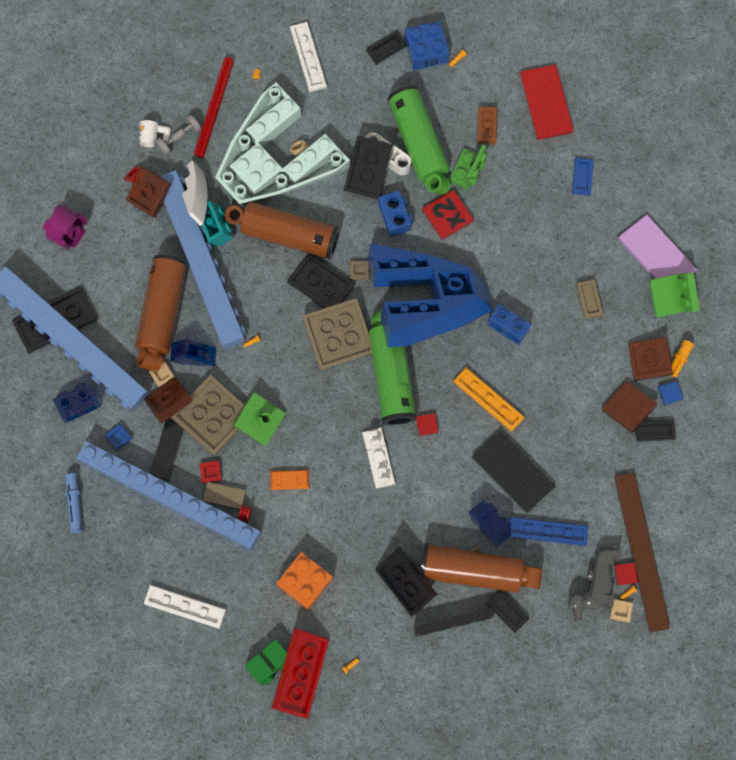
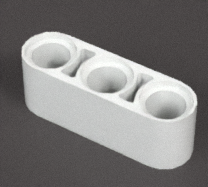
[365,133,411,175]

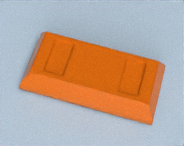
[270,469,310,490]

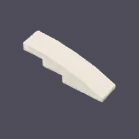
[182,161,208,226]

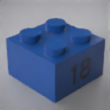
[404,21,449,71]

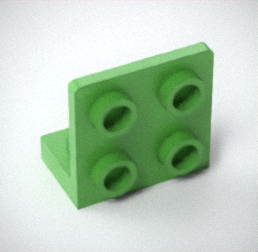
[449,144,488,190]
[649,273,700,317]

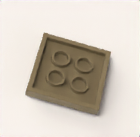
[302,298,372,371]
[170,375,244,457]

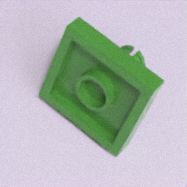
[232,392,286,446]

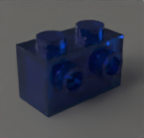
[53,383,101,424]
[469,499,511,548]

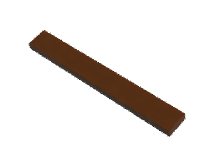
[614,473,670,633]

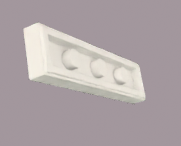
[290,22,327,92]
[144,585,226,629]

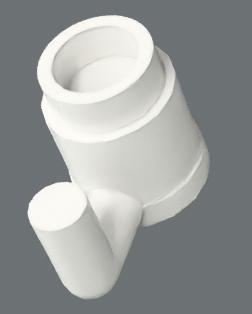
[139,120,171,147]

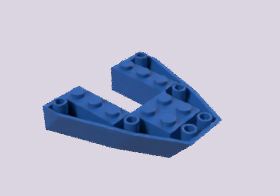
[367,243,493,347]

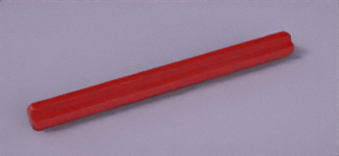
[194,57,234,158]

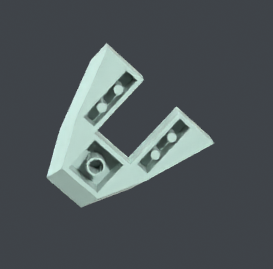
[215,83,350,204]

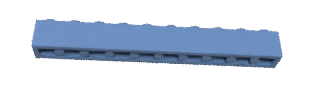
[160,170,247,350]
[0,266,150,410]
[76,441,261,552]

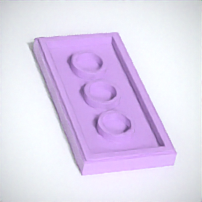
[618,215,697,279]

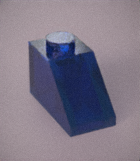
[170,339,216,366]

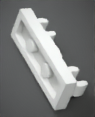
[362,428,395,489]

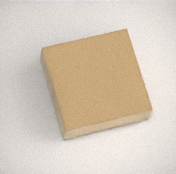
[149,361,175,388]
[609,599,633,623]

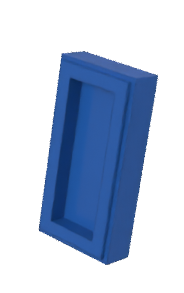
[572,158,594,196]

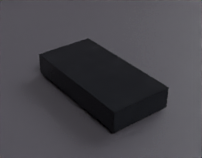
[366,31,406,65]
[635,420,676,442]
[486,590,529,633]

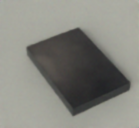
[344,136,394,199]
[287,253,355,308]
[375,546,438,617]

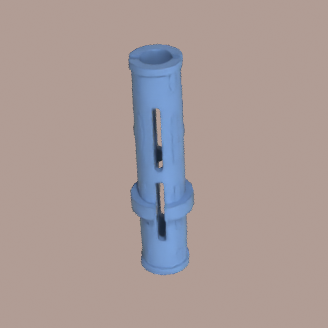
[65,473,83,534]

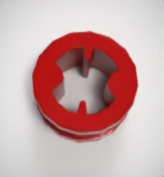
[238,504,252,523]

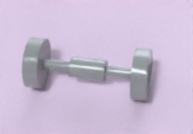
[155,115,201,156]

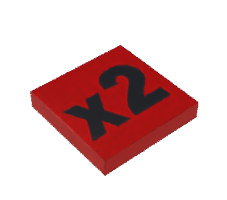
[422,190,474,240]

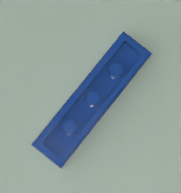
[507,517,588,546]

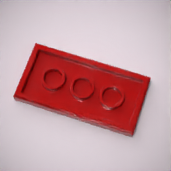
[520,64,574,140]
[272,628,329,719]

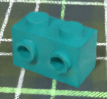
[201,201,234,247]

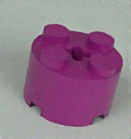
[43,205,87,250]

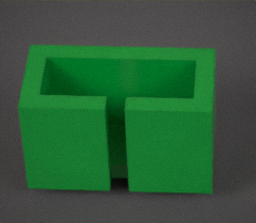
[244,639,287,686]

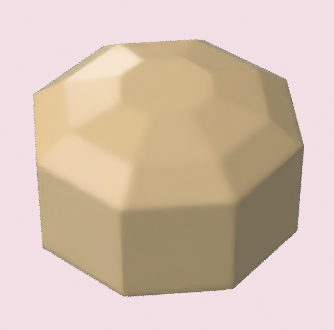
[290,140,309,158]

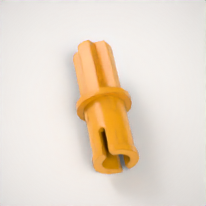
[670,340,694,378]

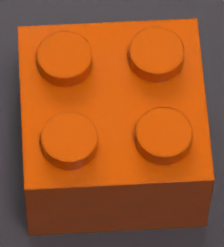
[276,552,333,611]

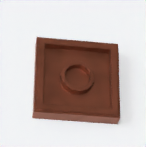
[126,166,171,217]
[628,336,673,381]
[144,377,193,424]
[602,381,657,433]

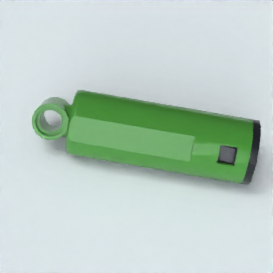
[387,86,451,195]
[369,309,416,426]

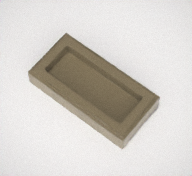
[576,279,604,320]
[203,482,246,510]

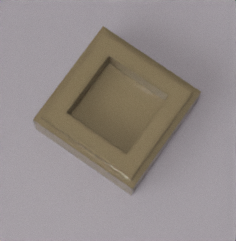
[350,261,369,280]

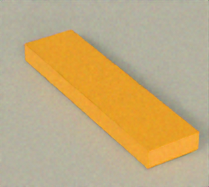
[453,367,525,432]

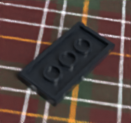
[12,286,98,354]
[472,430,555,514]

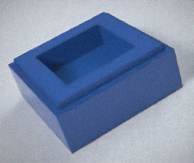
[658,381,683,406]
[105,423,133,451]

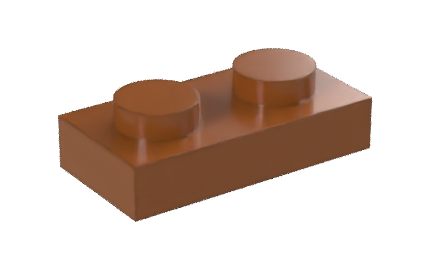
[477,107,497,145]

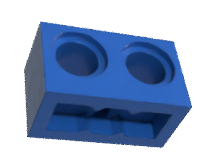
[378,191,413,237]
[487,304,532,345]

